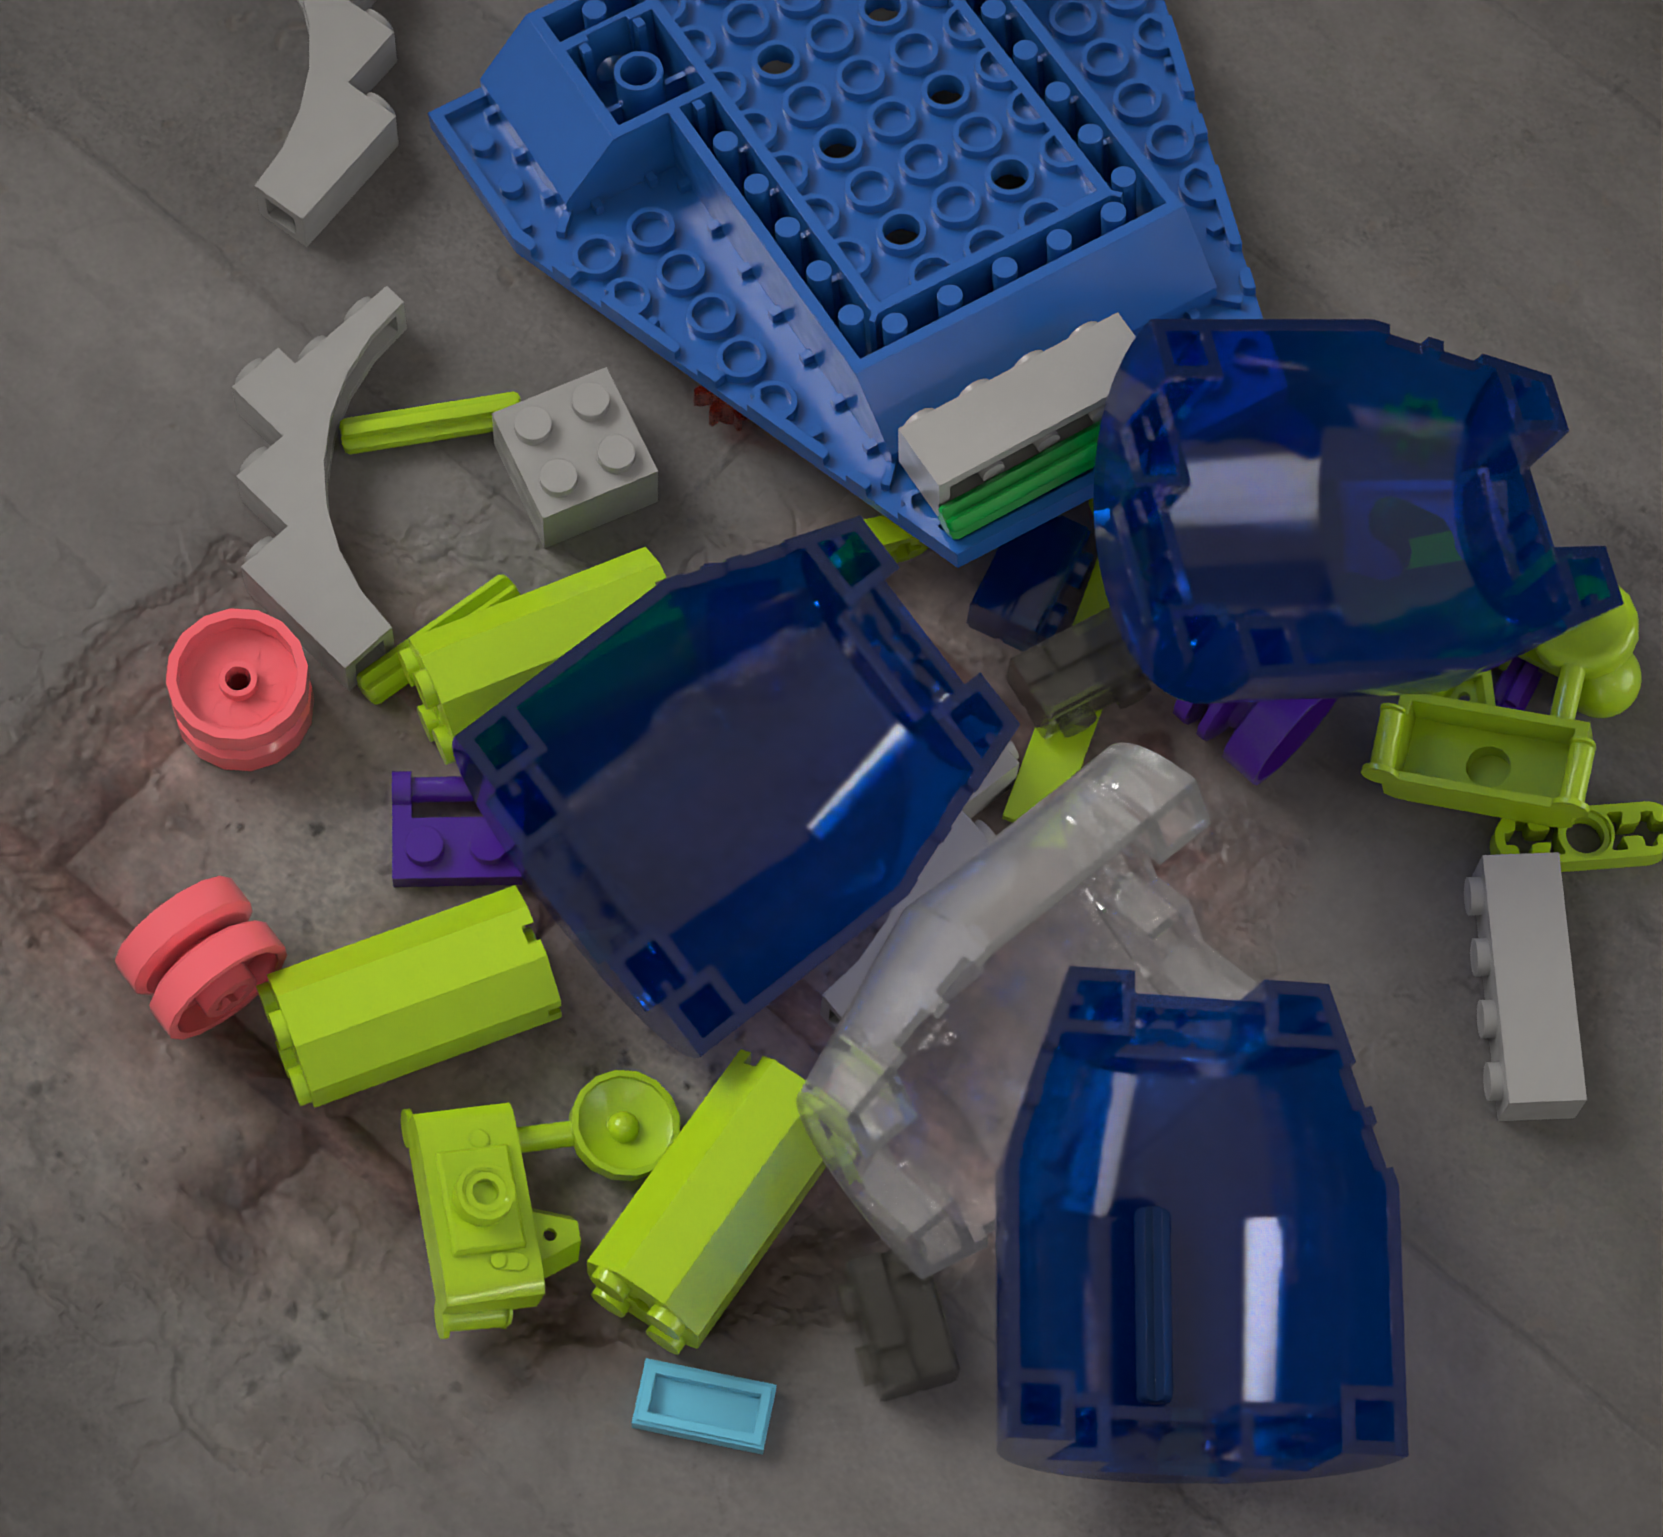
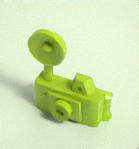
[1361,575,1639,828]
[401,1070,680,1340]

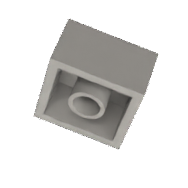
[492,367,658,549]

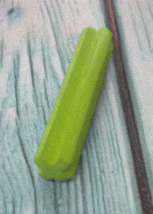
[339,392,521,455]
[356,574,520,705]

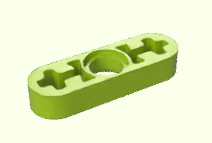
[1489,801,1663,872]

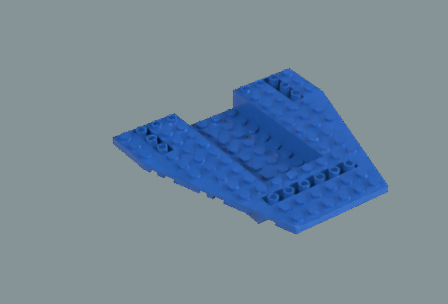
[428,0,1285,568]

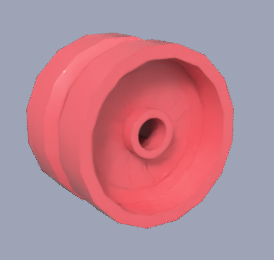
[166,608,314,771]
[115,876,287,1040]

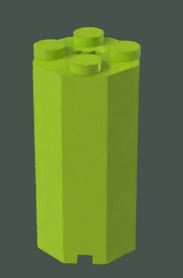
[397,547,695,768]
[256,885,562,1108]
[587,1049,850,1355]

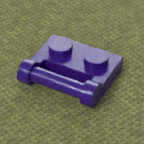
[392,769,522,887]

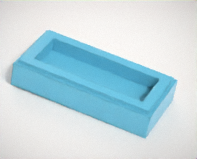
[632,1358,777,1455]

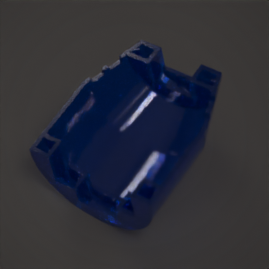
[1093,319,1624,704]
[452,516,1021,1058]
[995,966,1409,1484]

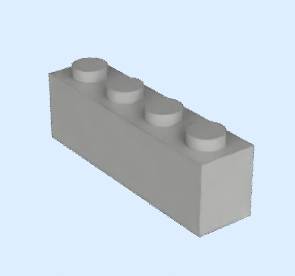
[898,312,1159,516]
[1464,852,1587,1121]

